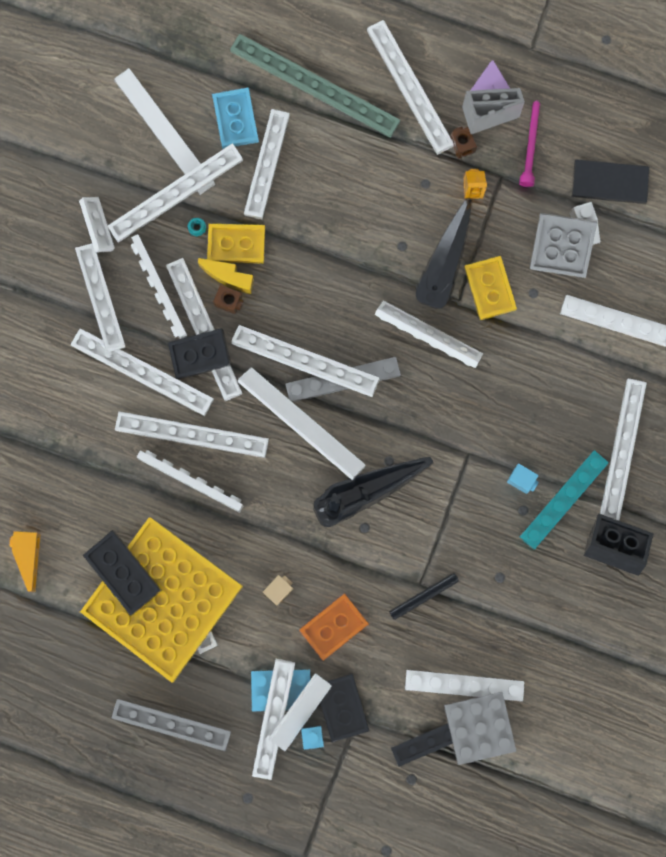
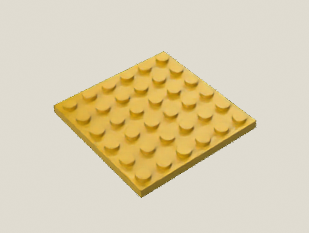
[80,517,243,683]

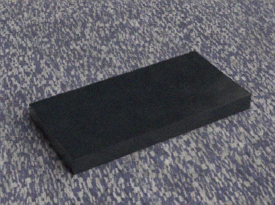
[572,159,650,204]
[83,530,162,616]

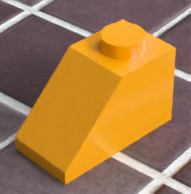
[464,169,487,199]

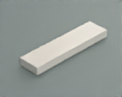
[269,674,332,751]

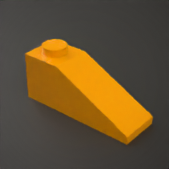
[10,531,41,592]

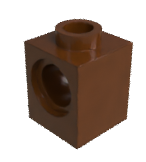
[450,127,477,159]
[213,285,244,314]

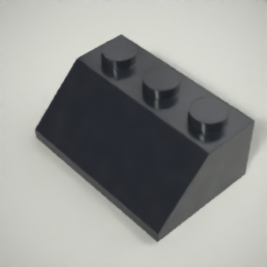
[583,513,654,576]

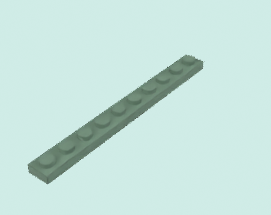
[230,34,400,138]

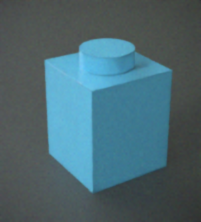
[507,463,539,494]
[301,726,324,750]

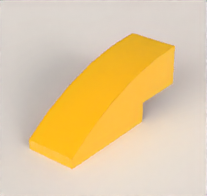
[198,258,254,294]

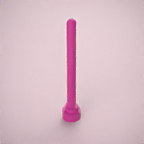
[519,101,540,187]

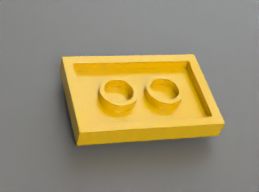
[207,224,265,264]
[464,256,517,320]

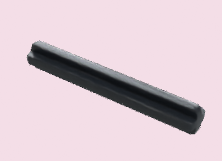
[389,573,459,620]

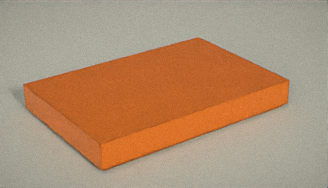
[299,593,369,661]

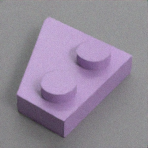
[470,61,510,91]

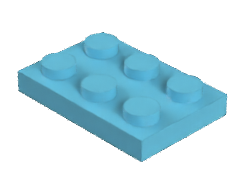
[212,88,259,149]
[251,670,310,711]

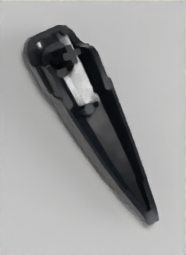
[415,198,472,309]
[313,457,433,527]

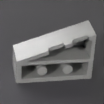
[462,88,525,134]

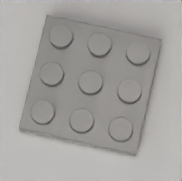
[529,213,597,278]
[444,692,517,765]

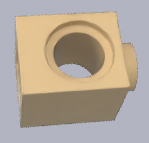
[263,575,293,606]

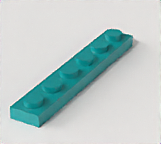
[520,450,609,550]

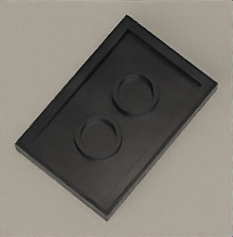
[168,328,231,380]
[320,674,369,742]

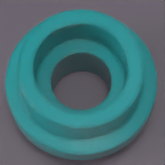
[188,218,206,237]

